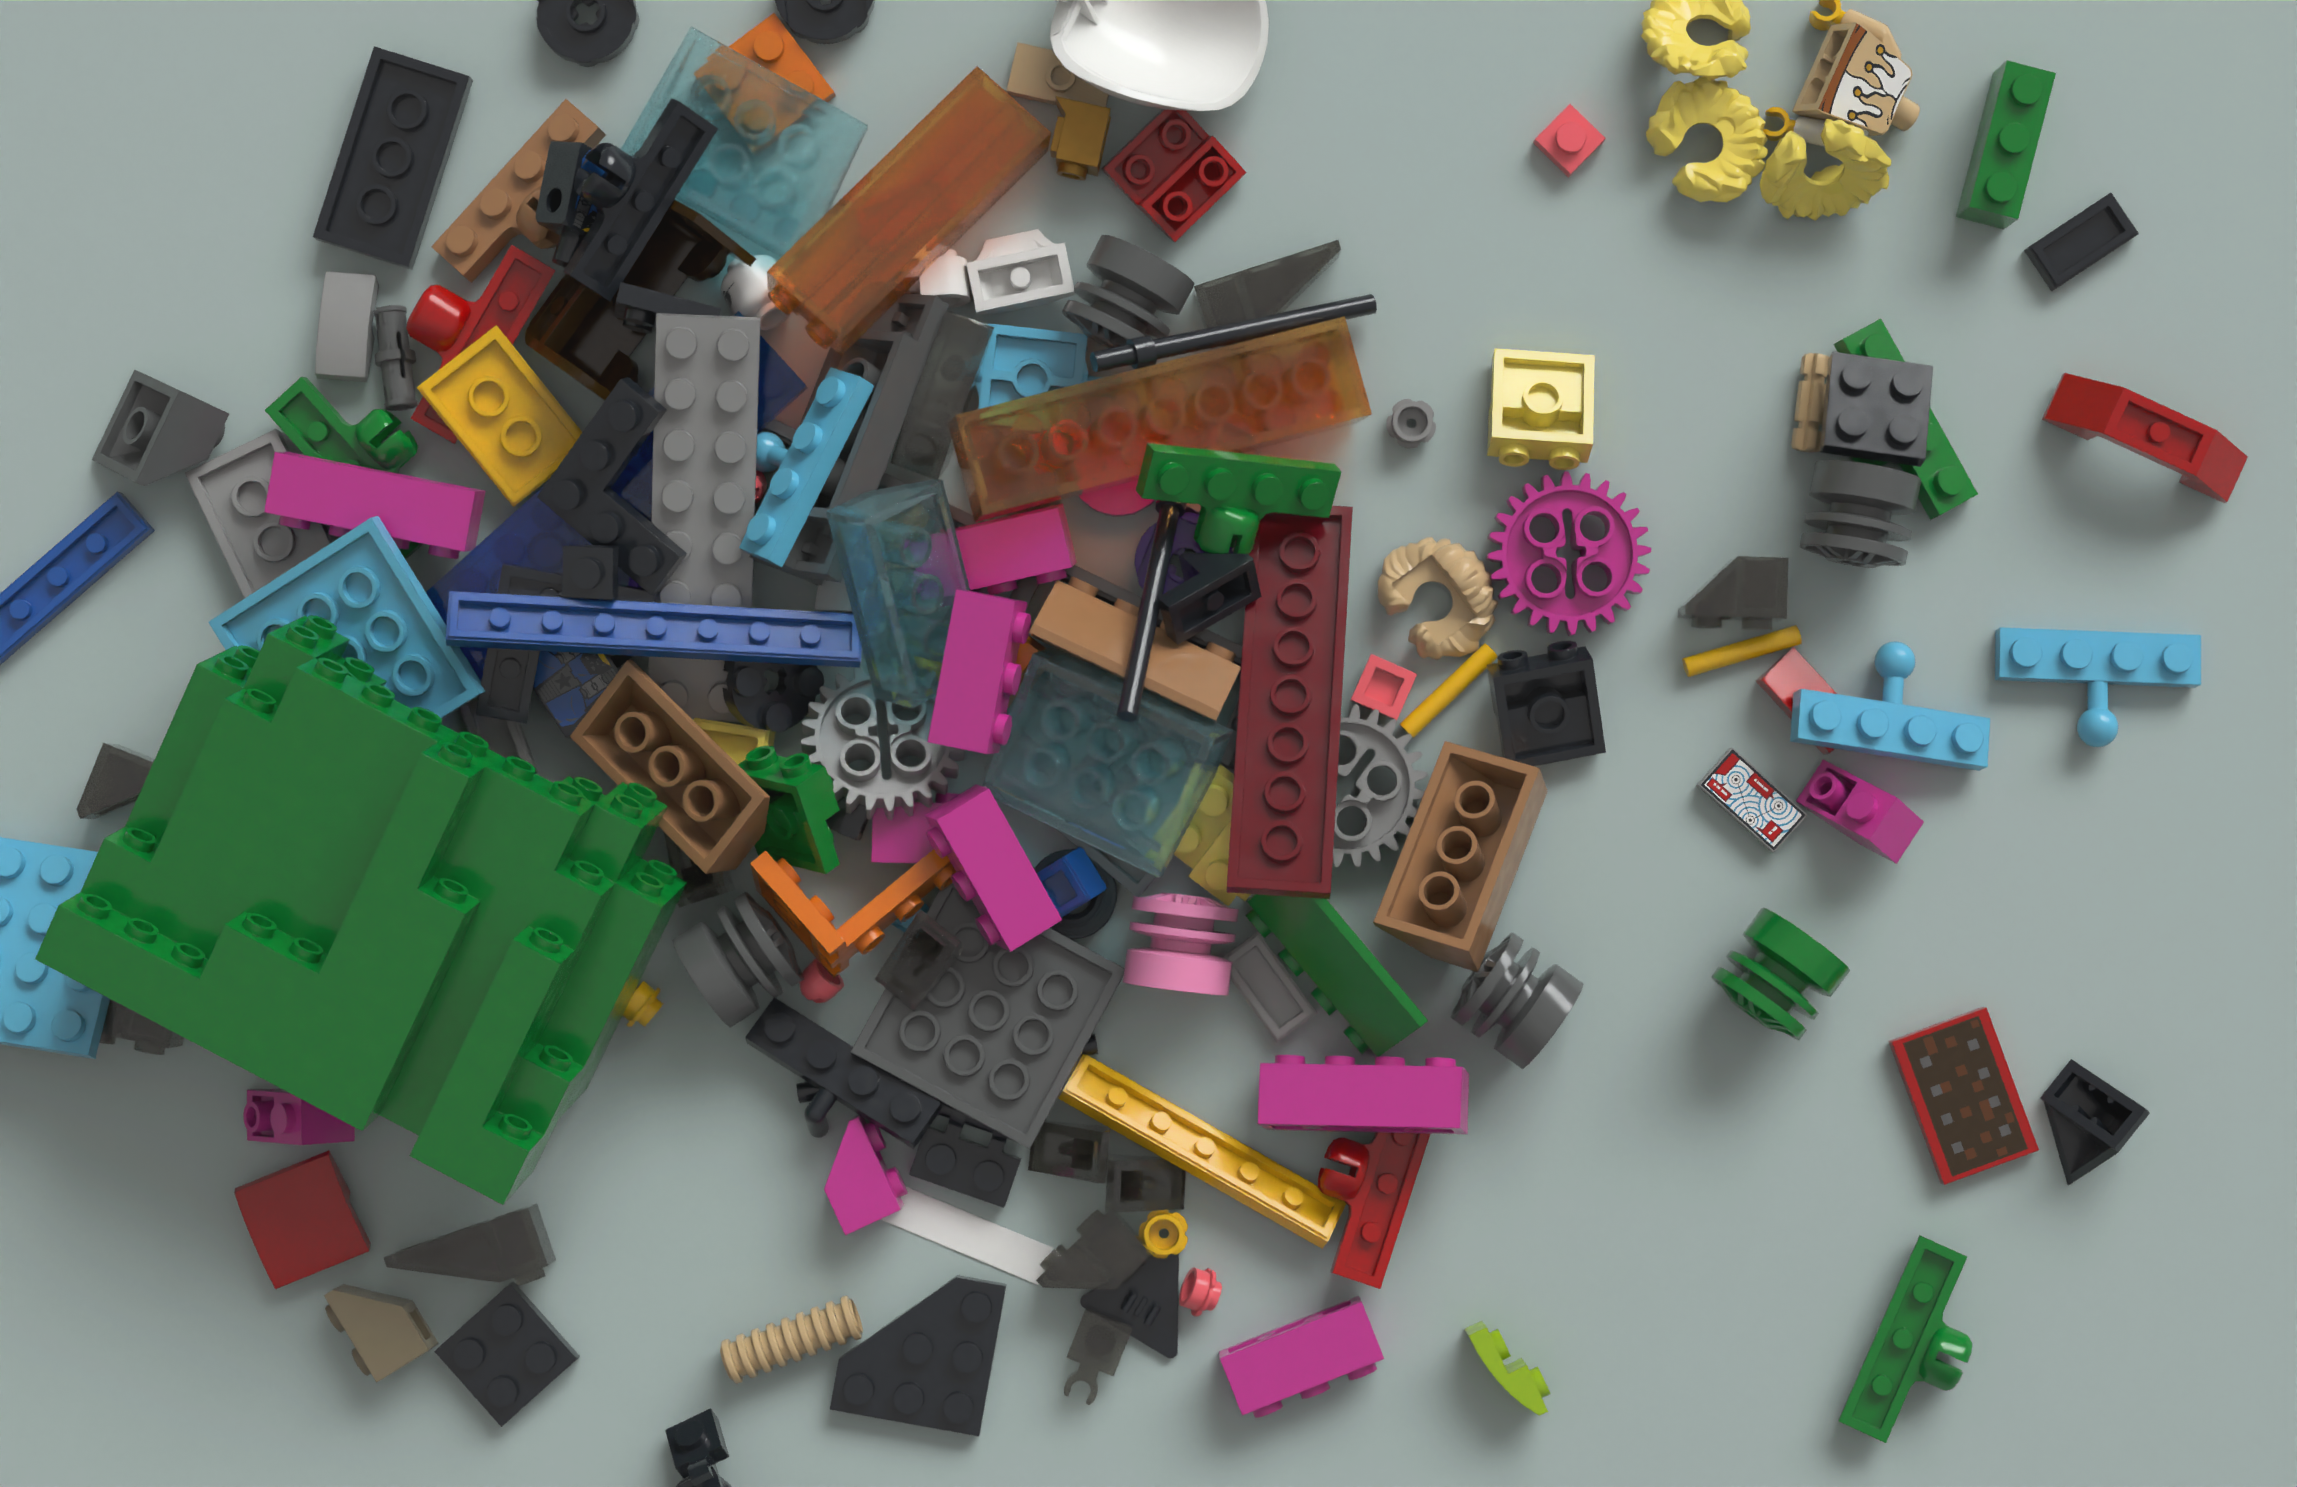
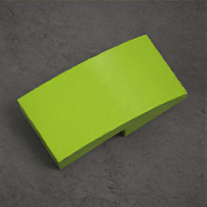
[1464,1321,1550,1416]

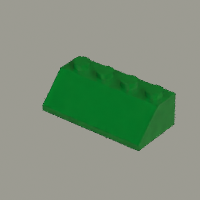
[1245,894,1428,1057]

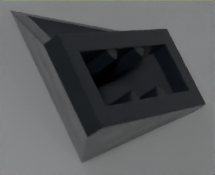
[2040,1059,2150,1186]

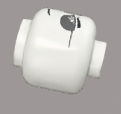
[720,254,795,330]

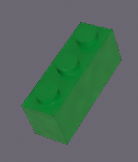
[1956,60,2056,230]

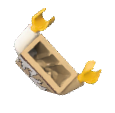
[1763,0,1920,147]

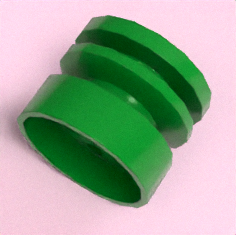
[1711,908,1850,1040]

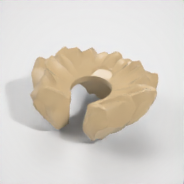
[1378,537,1498,660]

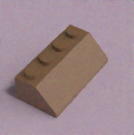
[1029,576,1241,723]
[570,660,770,874]
[1373,741,1548,972]

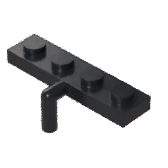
[745,998,942,1149]

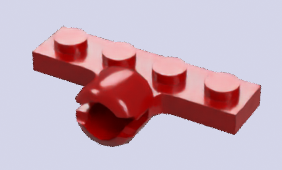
[406,244,556,444]

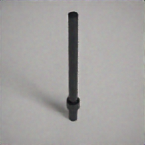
[1090,294,1377,372]
[1117,500,1187,722]

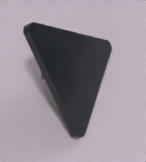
[1080,1254,1179,1358]

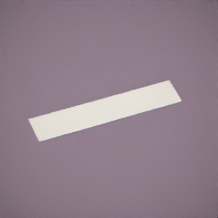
[880,1186,1053,1285]

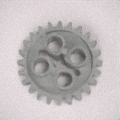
[801,661,965,820]
[1333,704,1428,867]

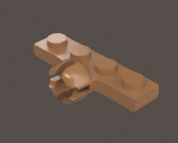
[431,99,606,283]

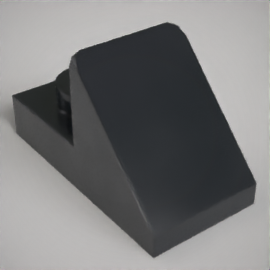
[1158,553,1262,645]

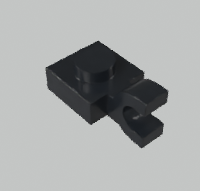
[665,1408,729,1487]

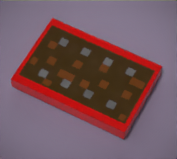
[1888,1007,2039,1185]

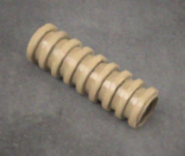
[720,1295,863,1384]

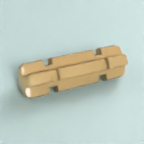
[1791,353,1829,453]

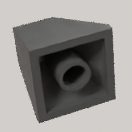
[92,370,229,486]

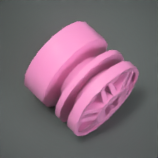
[1123,892,1239,996]

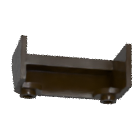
[525,199,756,401]

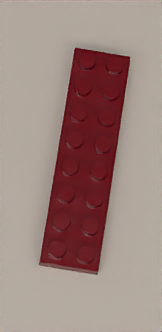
[1227,506,1353,899]

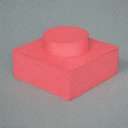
[1533,104,1606,178]
[1350,654,1417,720]

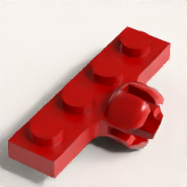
[1318,1132,1430,1289]

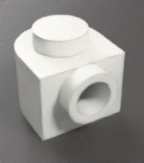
[907,249,971,309]

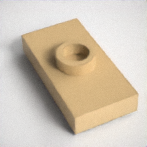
[1006,42,1109,107]

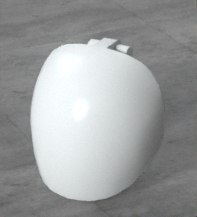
[1050,0,1269,111]

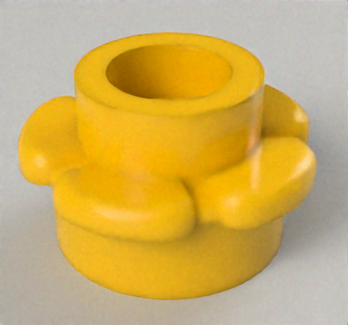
[623,981,664,1027]
[1139,1208,1188,1259]

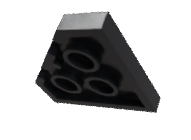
[830,1275,1007,1436]

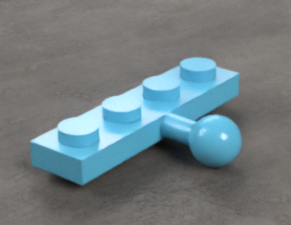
[739,367,874,568]
[1995,627,2201,747]
[1790,641,1990,771]

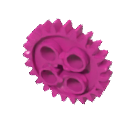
[1486,471,1652,636]

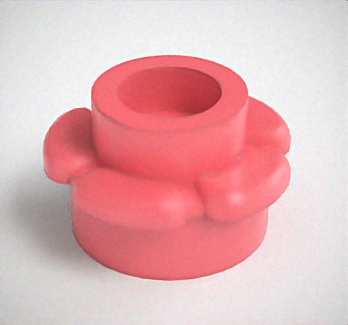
[1179,1267,1222,1317]

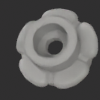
[1386,399,1436,448]

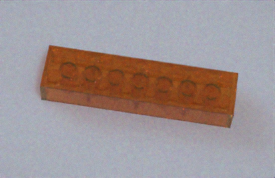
[948,316,1372,522]

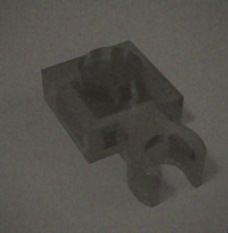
[1064,1308,1132,1405]

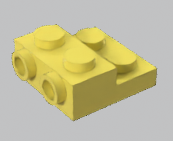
[1487,348,1595,470]
[1153,759,1251,906]

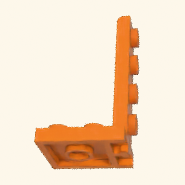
[750,849,956,978]

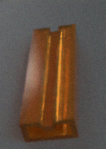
[767,66,1051,356]

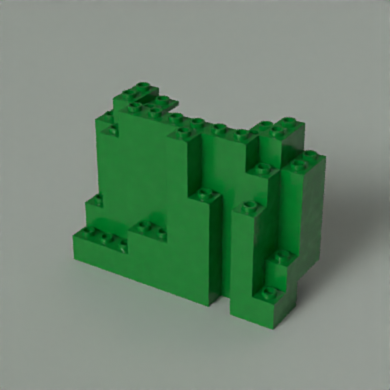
[35,615,688,1205]

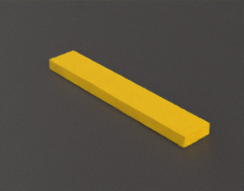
[1058,1055,1346,1249]

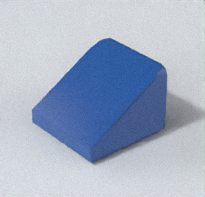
[1037,847,1107,918]

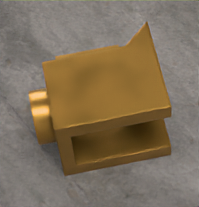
[1050,96,1111,180]

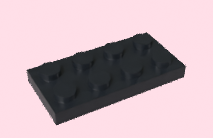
[313,46,473,270]

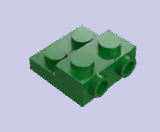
[738,746,840,874]

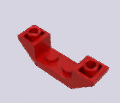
[2042,373,2248,503]

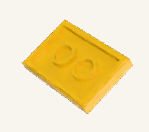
[416,325,582,507]

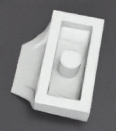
[966,229,1075,315]

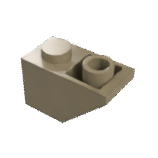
[324,1284,439,1383]

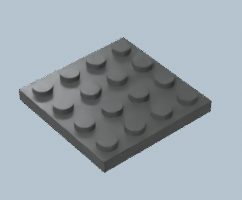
[851,883,1125,1150]

